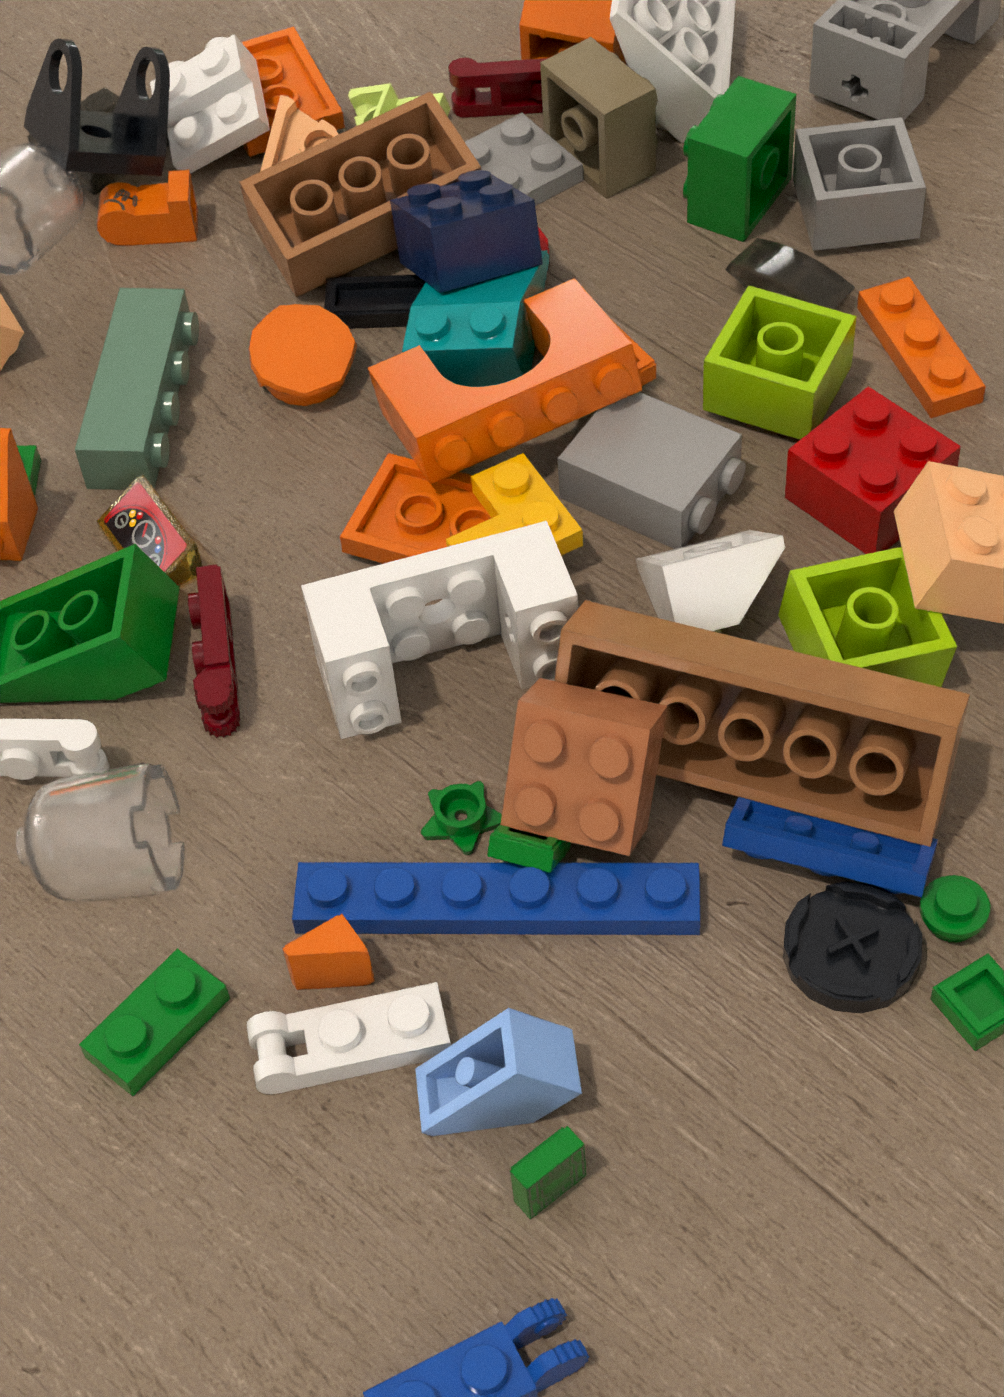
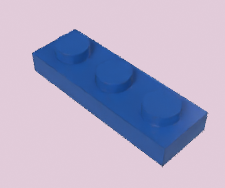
[722,797,938,898]

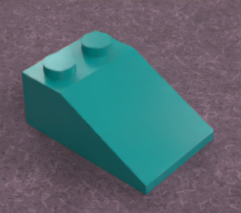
[402,250,550,387]

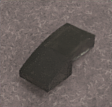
[725,238,856,310]

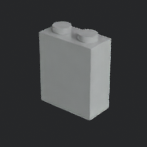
[558,392,746,549]

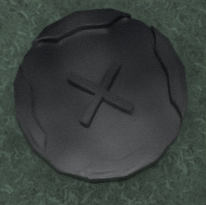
[783,881,922,1013]

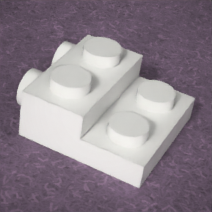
[150,34,270,174]

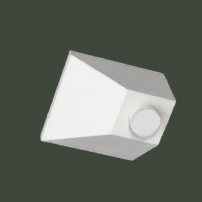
[636,530,785,634]

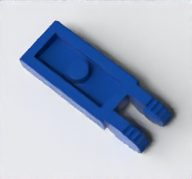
[363,1298,590,1397]

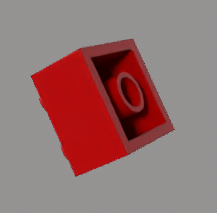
[785,386,961,554]

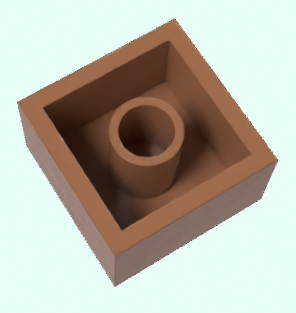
[501,678,668,856]

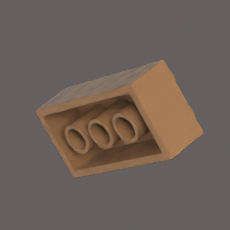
[239,91,482,297]

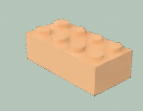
[894,461,1004,624]

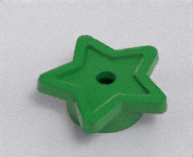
[421,781,502,855]

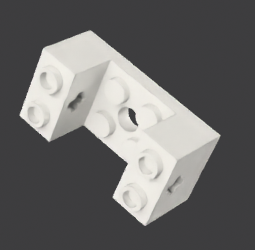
[301,521,578,739]

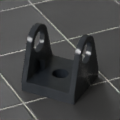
[23,38,170,176]

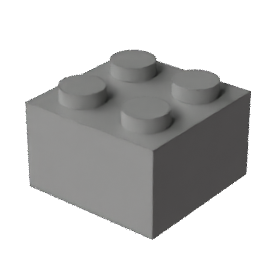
[793,117,926,251]

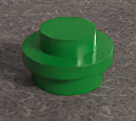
[920,875,990,942]

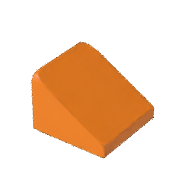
[282,914,375,990]

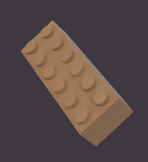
[554,600,970,847]

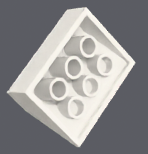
[610,0,736,143]

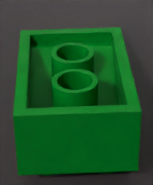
[0,544,180,703]

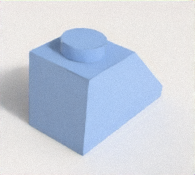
[415,1008,582,1136]

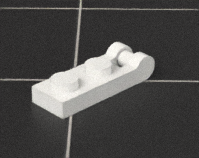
[0,719,110,788]
[246,982,451,1094]

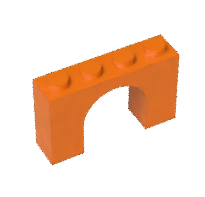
[367,278,642,484]

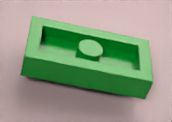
[79,948,230,1096]

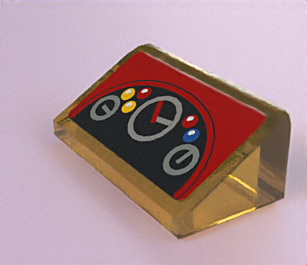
[97,475,203,586]

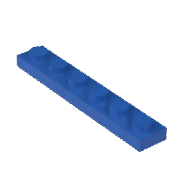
[292,862,700,935]

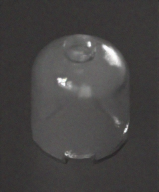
[0,142,85,276]
[16,762,185,903]

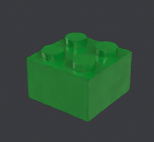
[683,76,797,242]

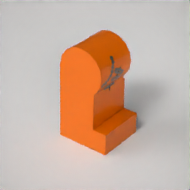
[97,169,198,246]

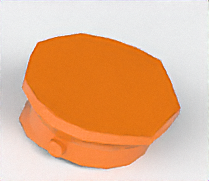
[249,304,357,406]

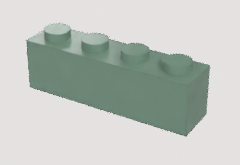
[75,288,199,491]

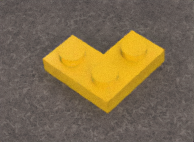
[446,453,583,556]

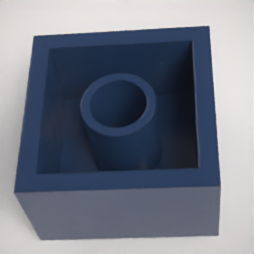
[390,170,543,293]

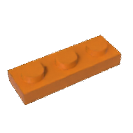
[857,277,986,418]

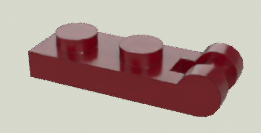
[448,57,548,118]

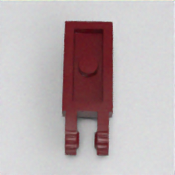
[188,564,241,738]

